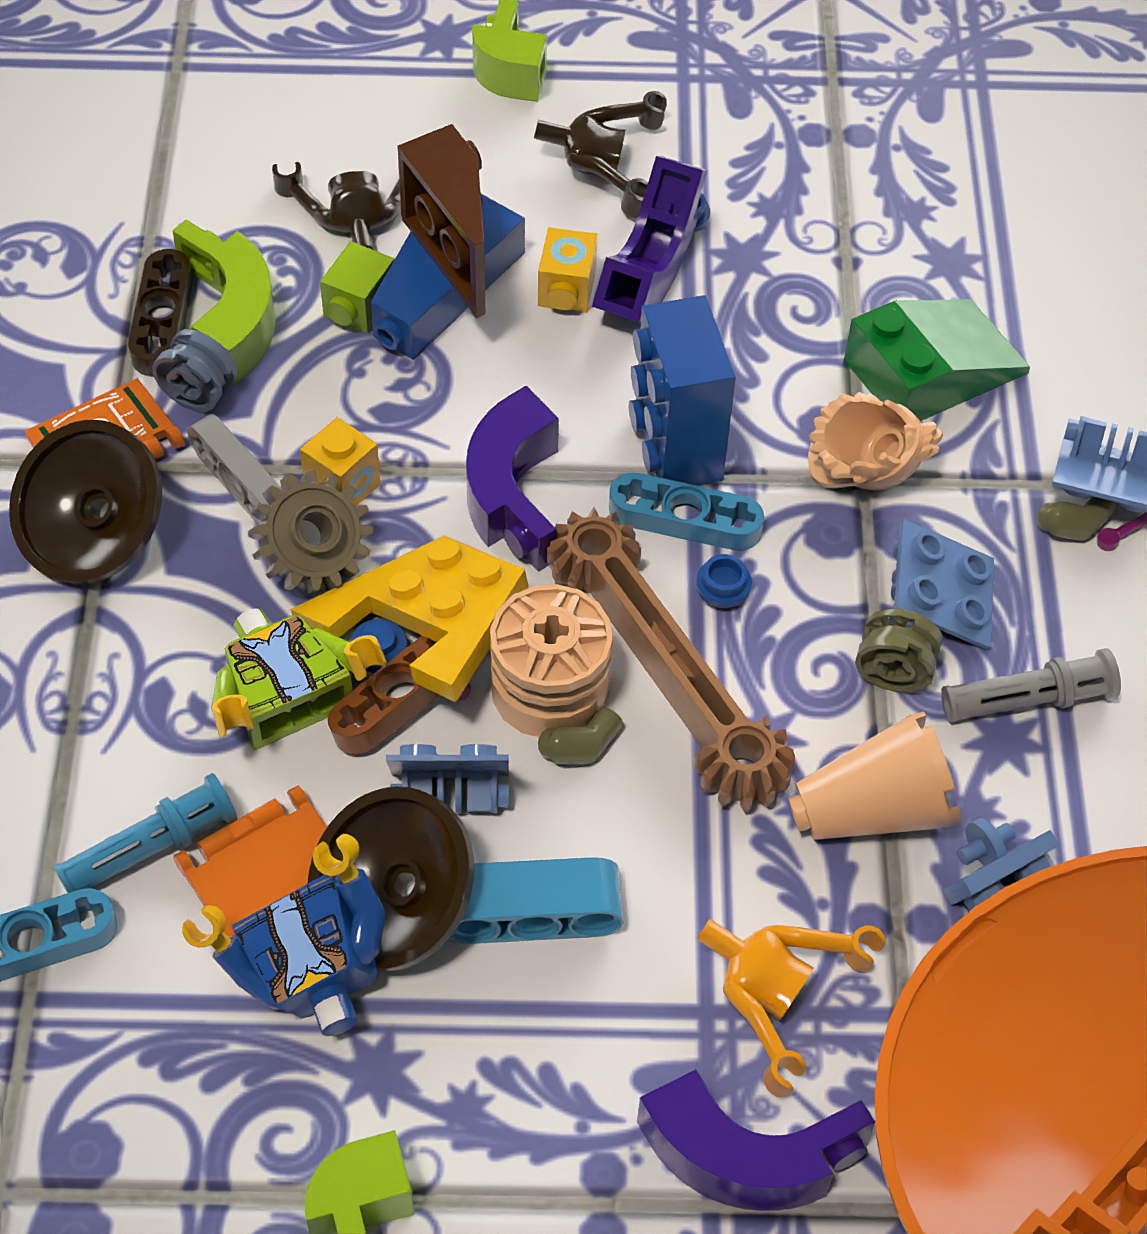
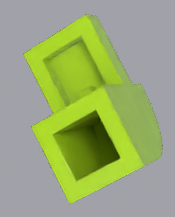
[472,0,547,102]
[305,1130,414,1234]

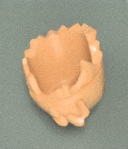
[808,392,943,491]

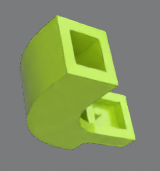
[172,219,275,385]

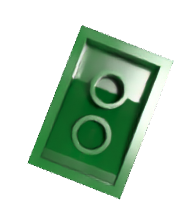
[844,299,1030,421]

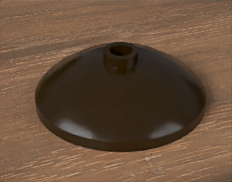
[9,420,162,584]
[308,786,475,971]

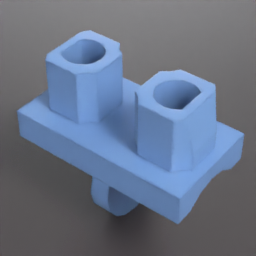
[942,818,1060,911]

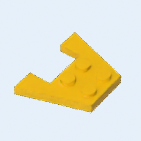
[290,535,529,702]

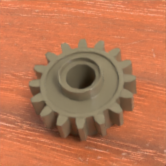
[248,470,373,594]

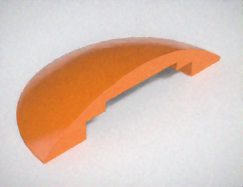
[875,846,1147,1234]

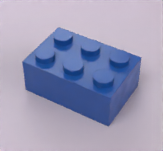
[628,295,736,486]

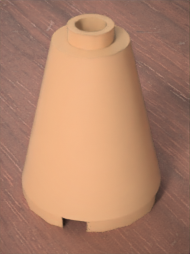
[788,711,961,840]

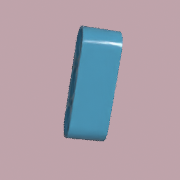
[450,857,624,944]

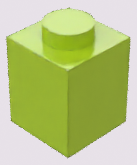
[320,241,395,334]

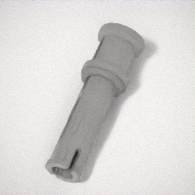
[941,648,1121,722]

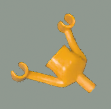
[697,919,886,1098]

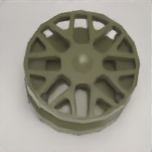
[855,609,943,693]

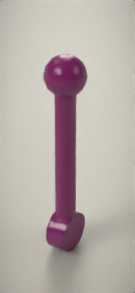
[1096,512,1147,551]

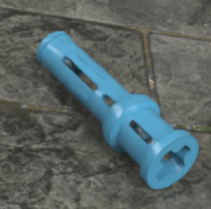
[53,773,238,893]

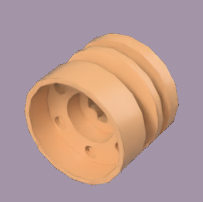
[490,584,613,737]

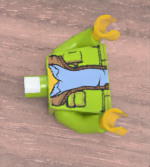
[211,609,387,750]

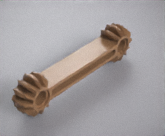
[547,507,795,813]

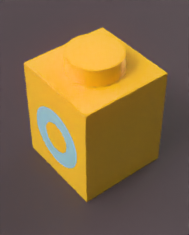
[538,227,598,312]
[300,417,381,507]

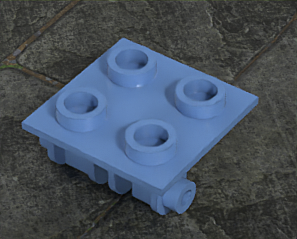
[1052,416,1147,512]
[889,518,994,650]
[386,744,509,813]

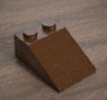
[397,124,486,318]

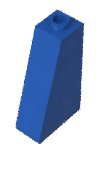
[371,193,525,360]

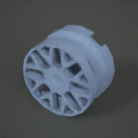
[152,329,238,412]

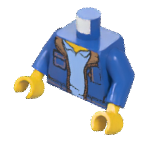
[182,834,386,1036]

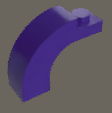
[592,156,708,322]
[466,385,559,572]
[637,1069,875,1211]

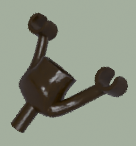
[533,91,667,219]
[272,162,401,250]

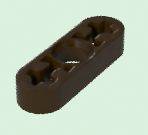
[128,249,193,377]

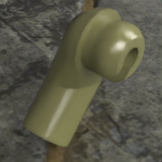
[1037,496,1117,541]
[538,707,623,765]

